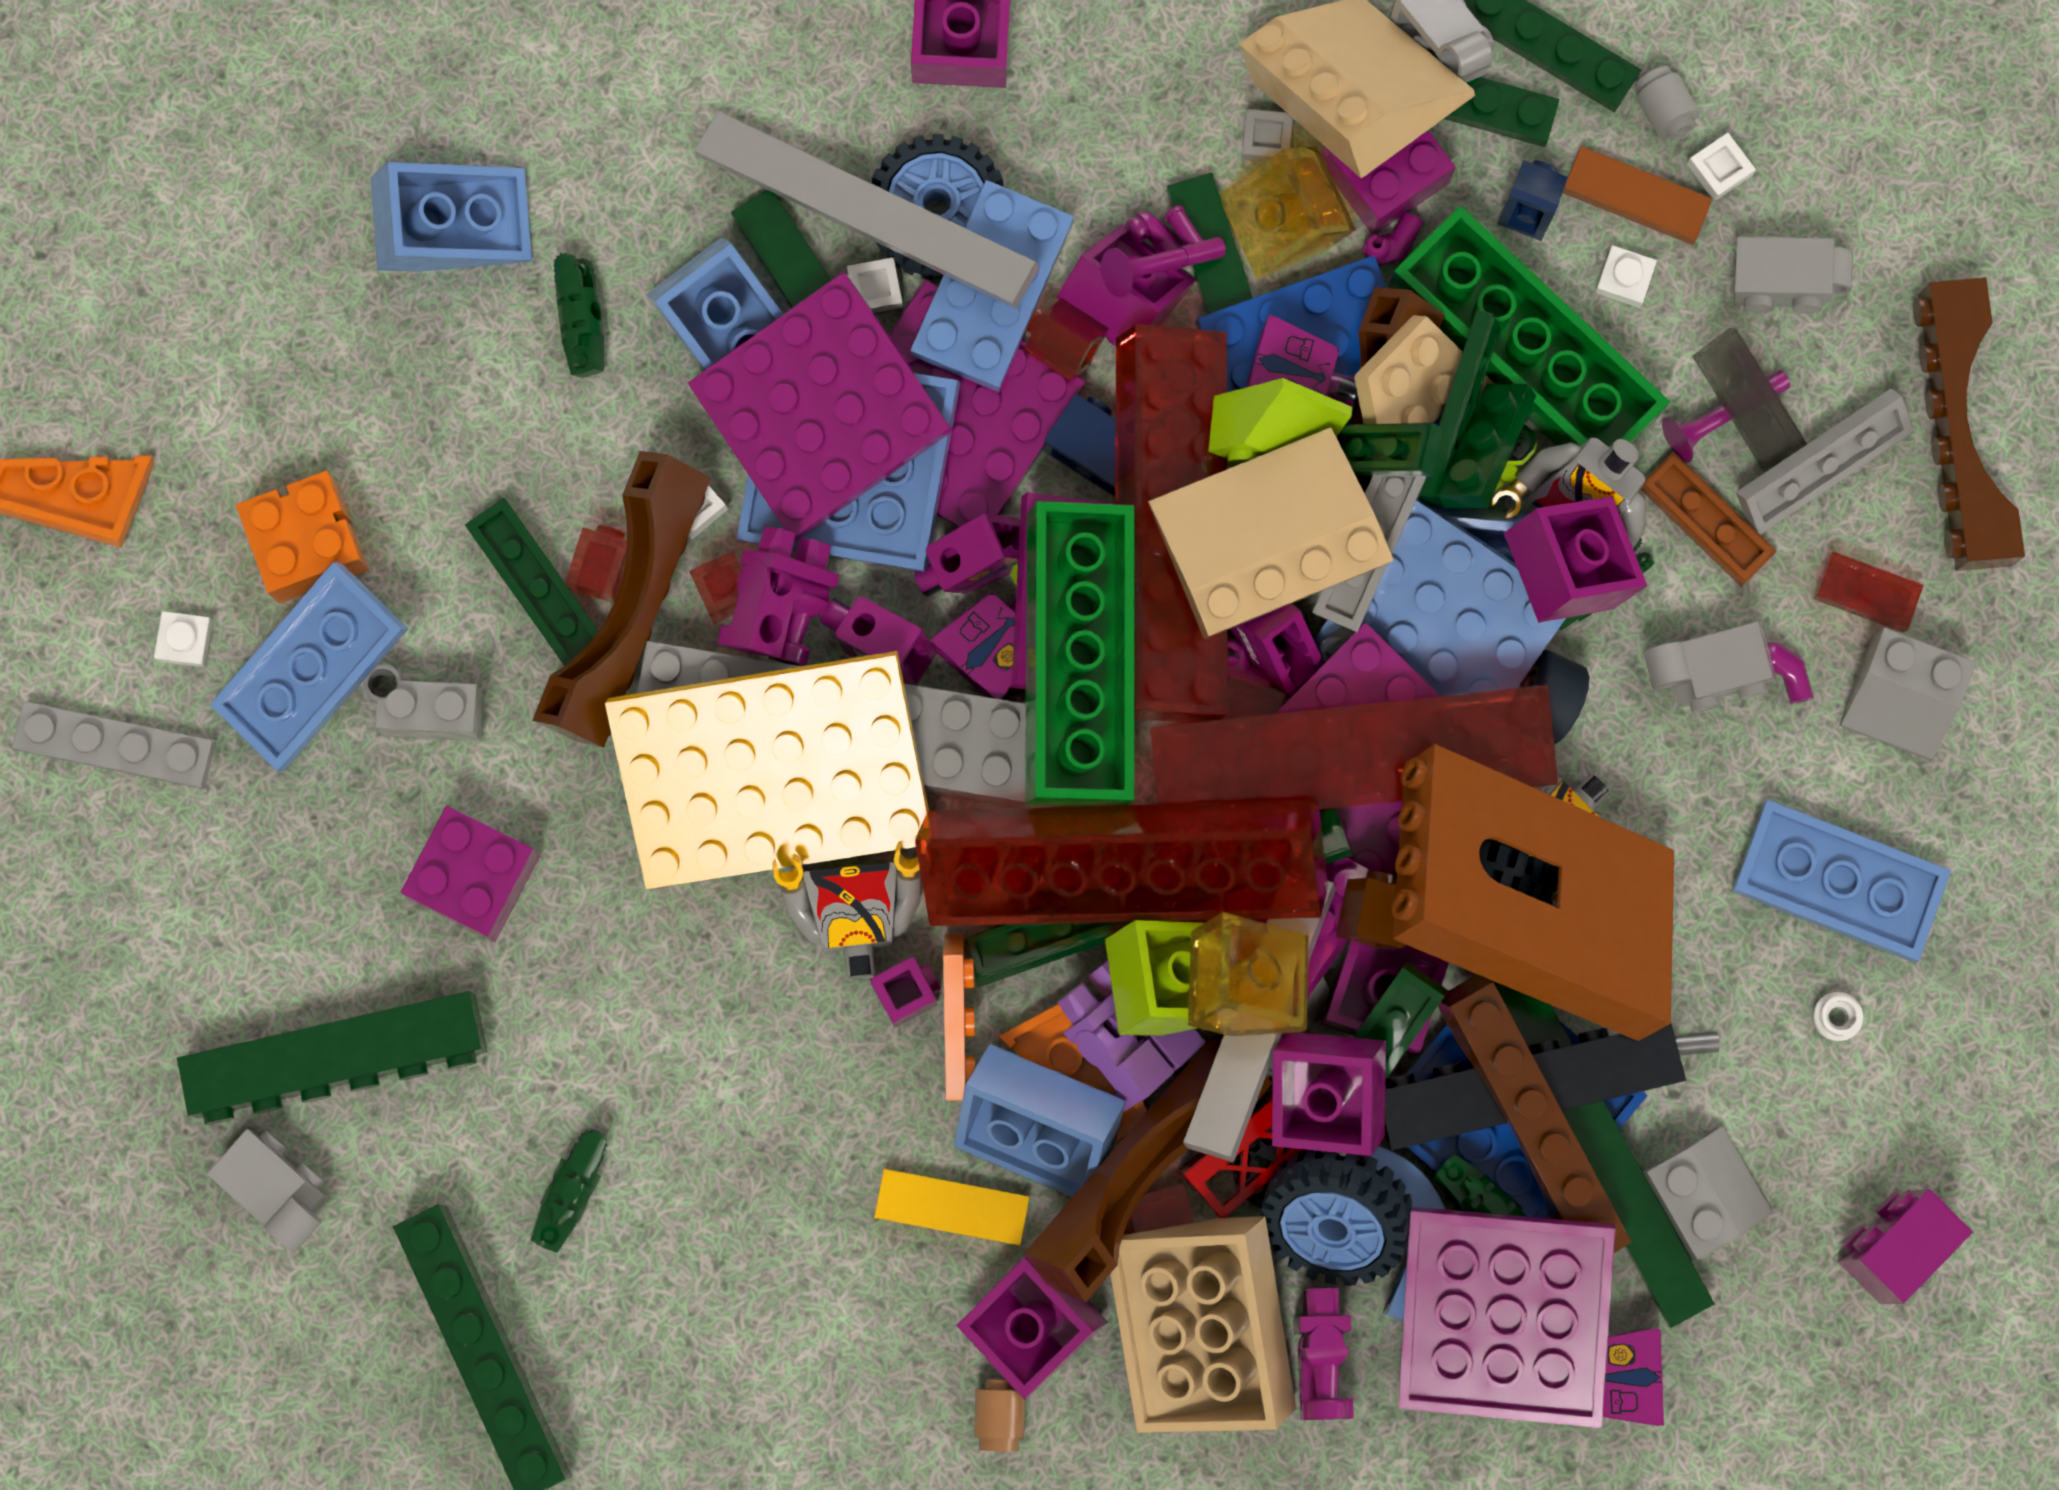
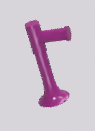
[1101,206,1226,298]
[1662,342,1790,463]

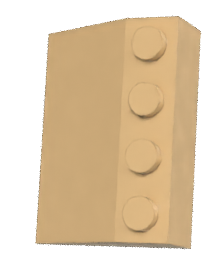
[1239,0,1475,178]
[1148,427,1394,639]
[1110,1216,1296,1433]

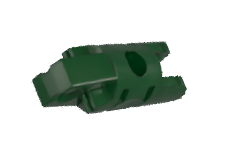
[553,252,604,378]
[530,1129,608,1253]
[1432,1153,1528,1217]

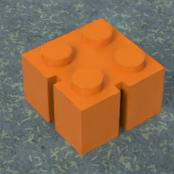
[235,470,369,604]

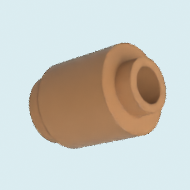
[974,1379,1025,1452]

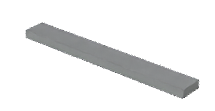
[694,111,1039,309]

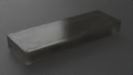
[1692,328,1807,472]

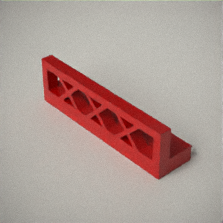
[1177,1090,1305,1218]

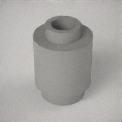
[1635,66,1700,140]

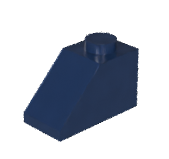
[1498,160,1568,241]
[1043,394,1130,503]

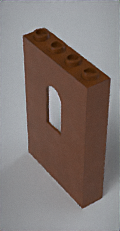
[1392,744,1674,1041]

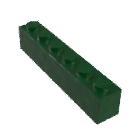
[177,991,488,1125]
[393,1204,572,1490]

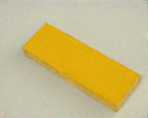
[874,1169,1029,1246]

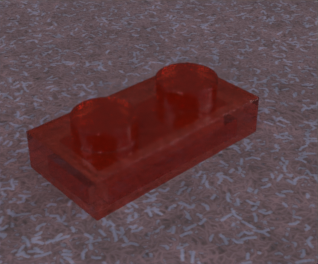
[1813,551,1924,633]

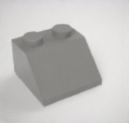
[1840,627,1976,761]
[1642,1126,1773,1261]

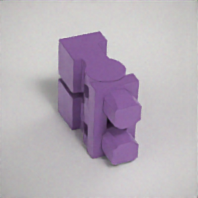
[1057,959,1206,1112]

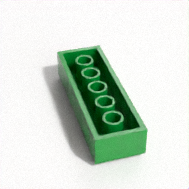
[1388,205,1671,447]
[1025,501,1134,808]

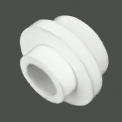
[1813,992,1863,1041]

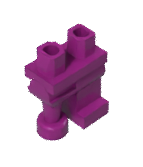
[717,527,839,666]
[1293,1288,1354,1421]

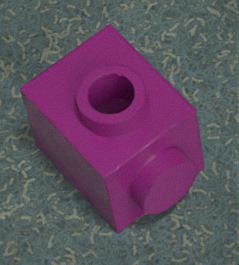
[869,956,941,1028]

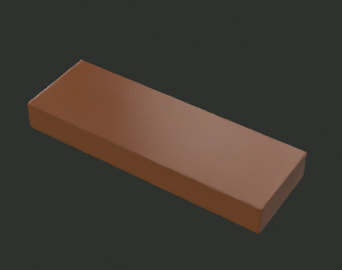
[1563,146,1713,245]
[1641,452,1777,587]

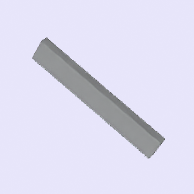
[1183,870,1336,1162]

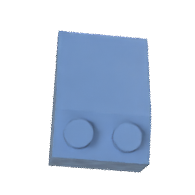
[370,162,532,272]
[646,237,784,371]

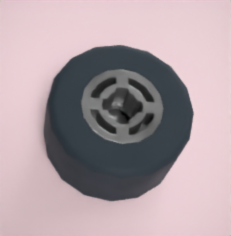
[1507,650,1590,746]

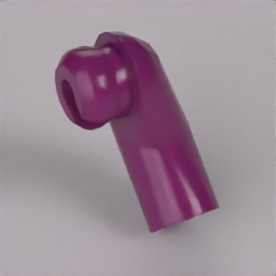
[1125,211,1183,271]
[1362,213,1424,266]
[1213,638,1271,696]
[1767,642,1814,705]

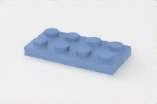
[910,180,1074,392]
[210,562,409,771]
[1731,799,1951,963]

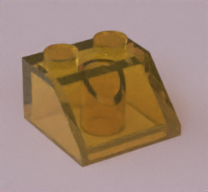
[1220,146,1356,279]
[1188,912,1308,1036]

